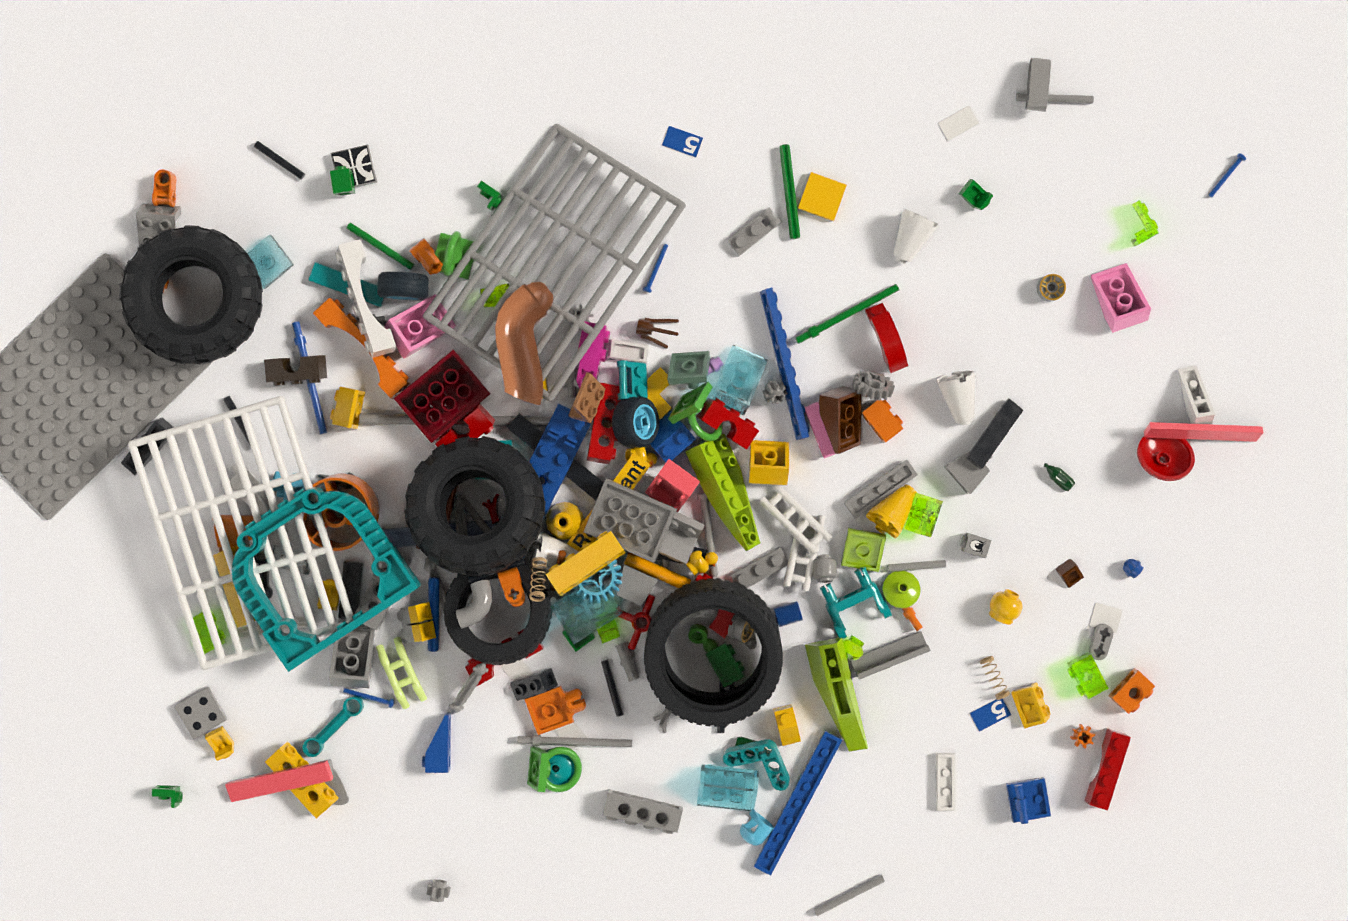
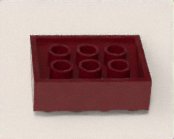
[394,349,491,443]

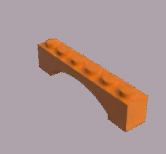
[313,298,410,399]

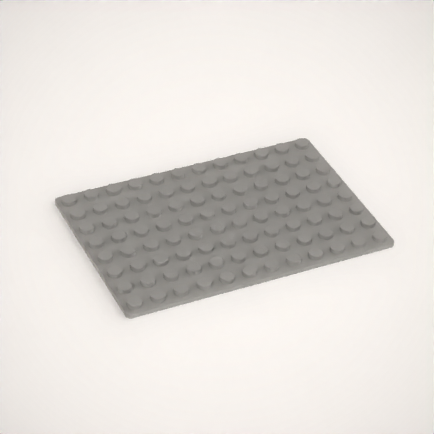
[0,253,211,520]

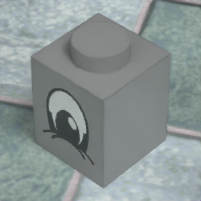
[960,533,992,558]

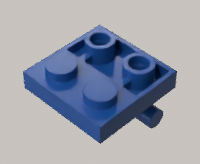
[1006,777,1051,824]

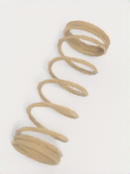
[529,557,547,602]
[979,656,1010,700]

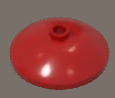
[1137,436,1195,481]

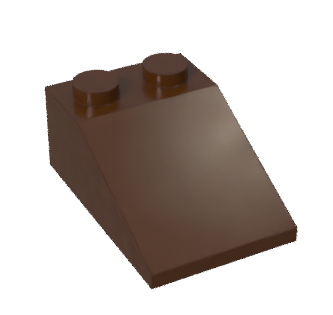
[819,386,861,454]

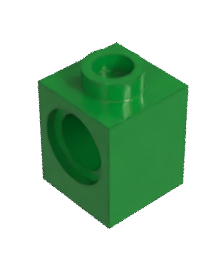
[330,166,356,196]

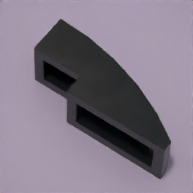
[121,417,174,476]

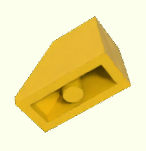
[773,704,801,746]

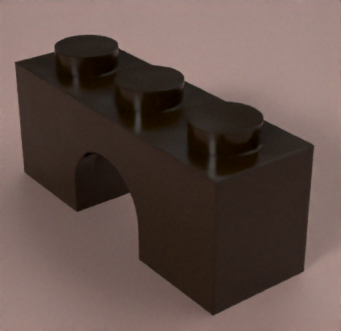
[264,355,327,386]

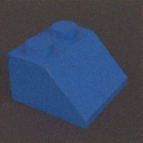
[650,411,696,462]

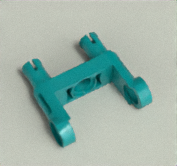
[820,566,892,639]

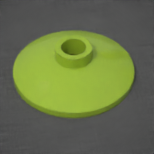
[882,571,921,608]

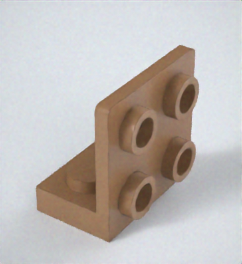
[569,372,605,423]

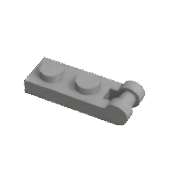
[728,207,781,256]

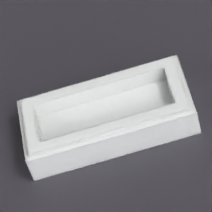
[609,339,649,364]

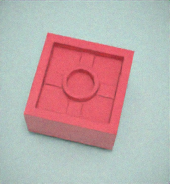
[644,459,700,512]

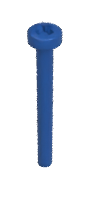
[1208,153,1246,198]
[642,244,669,293]
[343,688,394,708]

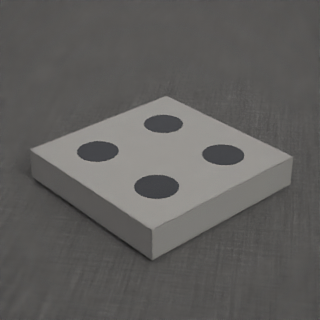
[174,687,228,740]

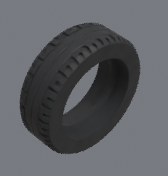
[443,564,552,665]

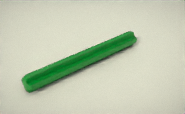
[779,144,800,239]

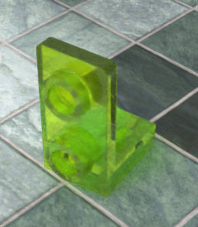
[1130,200,1159,247]

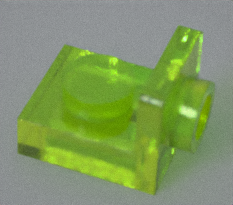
[480,283,510,308]

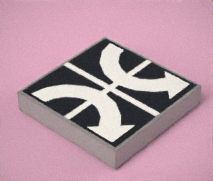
[330,144,377,188]

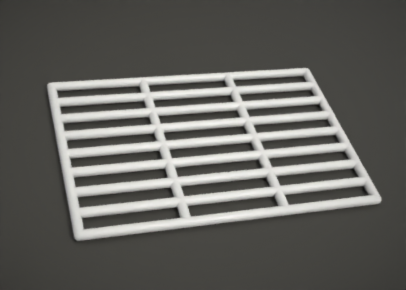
[128,396,353,670]

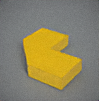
[647,367,672,420]

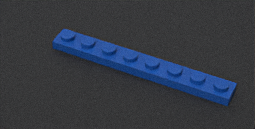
[760,287,810,440]
[754,730,842,876]

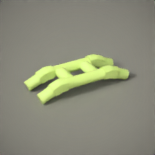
[376,637,427,709]

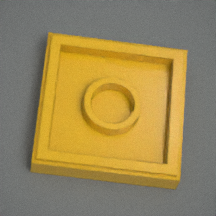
[798,172,847,222]

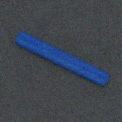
[428,577,439,652]

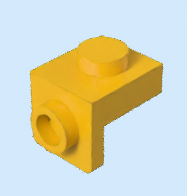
[317,579,339,611]
[205,726,234,761]

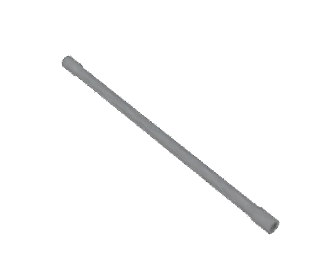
[359,413,609,428]

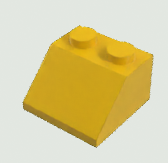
[330,386,365,429]
[749,440,789,485]

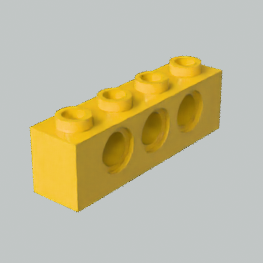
[265,741,339,819]

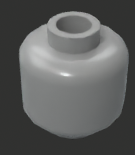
[812,554,837,583]

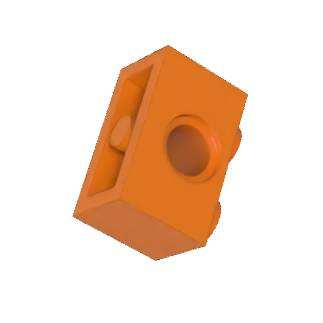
[1108,668,1155,714]

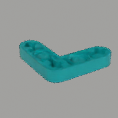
[723,739,790,791]

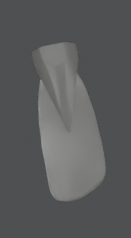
[325,759,349,805]

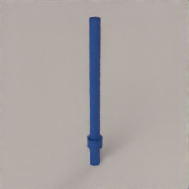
[292,321,327,435]

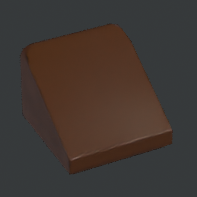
[1055,559,1084,588]

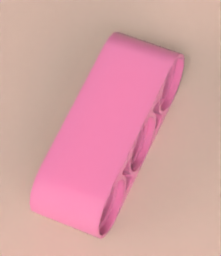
[804,401,835,459]

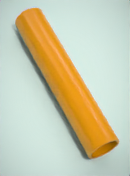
[623,552,691,588]

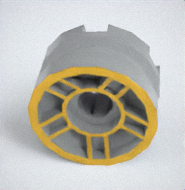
[1036,274,1066,302]
[728,614,754,643]

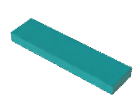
[308,262,384,307]

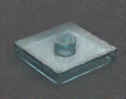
[247,234,294,289]

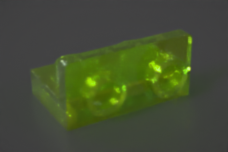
[193,612,226,654]

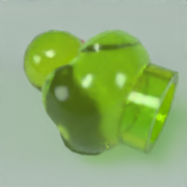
[843,635,865,660]

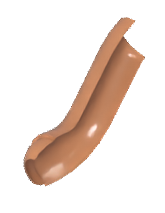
[495,282,554,405]

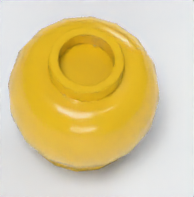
[989,589,1023,625]

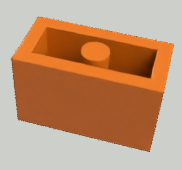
[861,399,904,443]

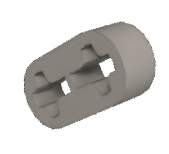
[1089,624,1114,660]

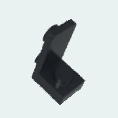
[510,668,558,701]

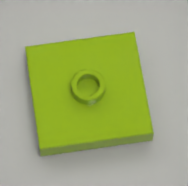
[841,528,886,572]

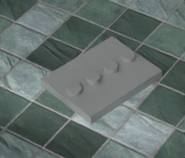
[584,478,677,563]

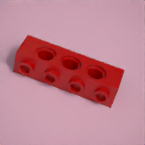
[586,382,621,465]

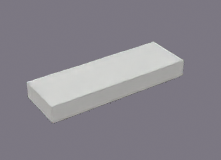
[935,752,956,811]

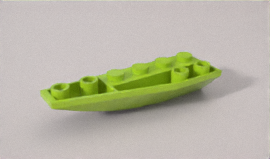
[685,433,761,551]
[805,637,868,752]

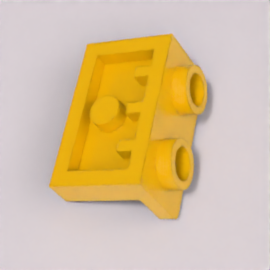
[1011,682,1051,729]

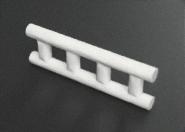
[759,485,832,556]
[783,515,826,592]

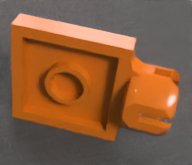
[525,686,586,735]

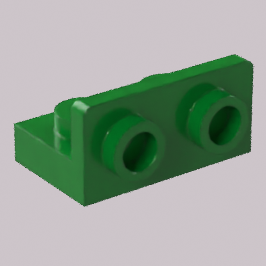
[705,641,745,688]

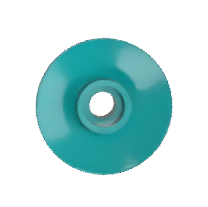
[546,748,574,785]

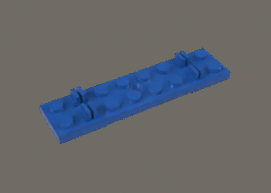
[501,403,593,558]

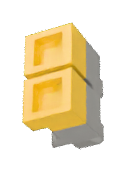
[397,602,436,642]

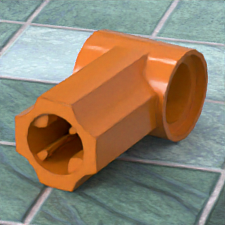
[409,238,443,275]

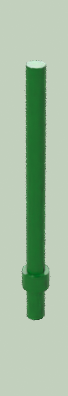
[795,284,899,344]

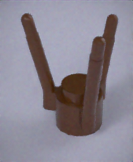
[636,317,679,349]

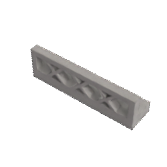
[850,631,931,680]

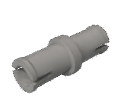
[615,642,640,682]

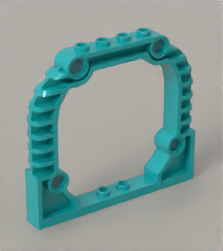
[231,487,421,672]

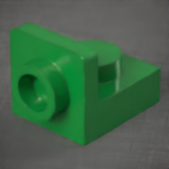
[477,180,502,211]
[152,785,183,808]

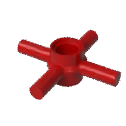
[614,594,656,650]

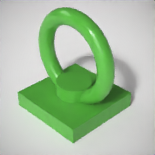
[435,231,474,280]
[668,382,723,441]
[527,746,582,792]

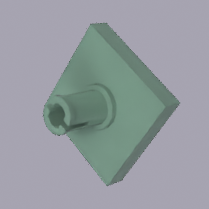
[667,351,711,389]

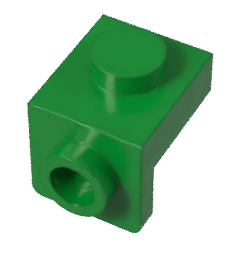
[958,179,993,210]

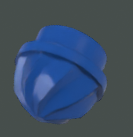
[1123,559,1144,579]

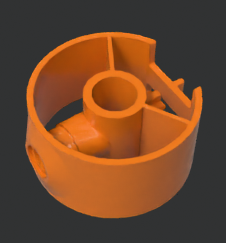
[303,473,379,551]

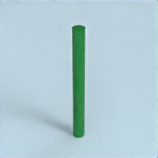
[346,222,415,270]

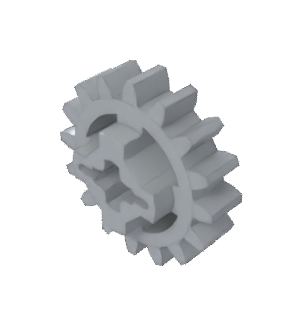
[852,370,895,400]

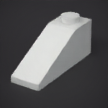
[1178,365,1215,424]

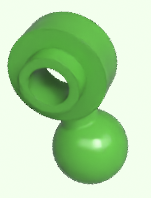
[688,624,718,653]

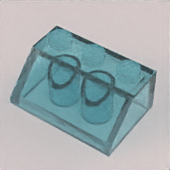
[697,764,759,811]

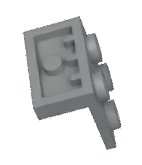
[136,204,181,246]
[659,512,705,565]

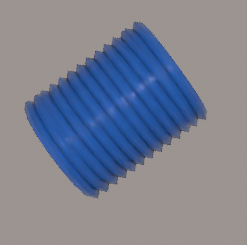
[773,601,803,627]

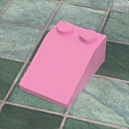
[1091,263,1151,333]
[383,294,456,359]

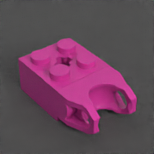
[577,321,611,389]

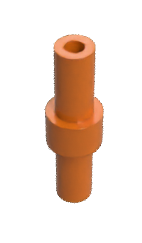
[901,607,923,631]

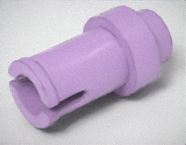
[708,356,724,375]

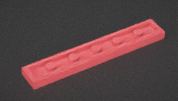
[1144,422,1264,442]
[225,760,333,802]

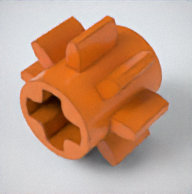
[1070,724,1096,749]

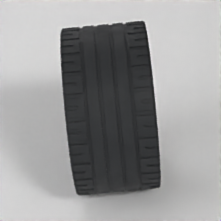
[644,578,783,727]

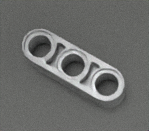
[1025,57,1051,112]

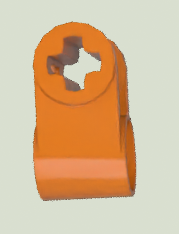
[152,169,177,207]
[498,567,525,607]

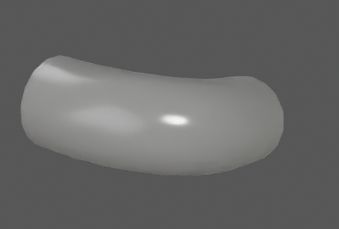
[456,580,492,629]

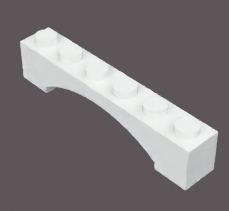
[335,239,396,358]

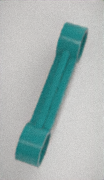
[302,696,364,757]

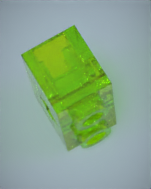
[904,493,943,537]
[1067,652,1109,699]

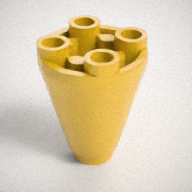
[866,484,917,539]
[546,502,584,540]

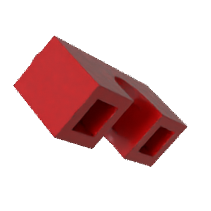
[696,398,759,450]
[435,403,495,447]

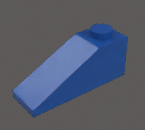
[422,712,451,773]

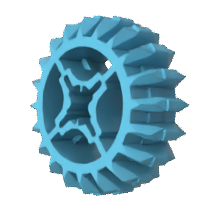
[573,560,623,604]

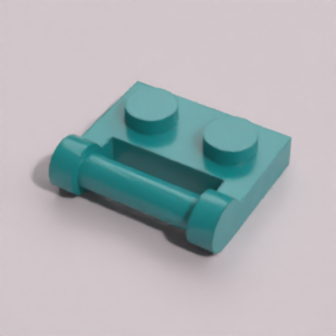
[617,360,648,400]

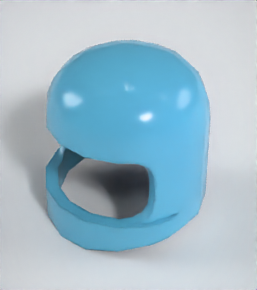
[740,809,774,846]

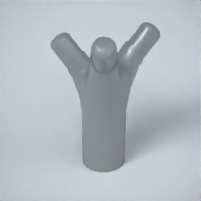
[653,708,672,733]

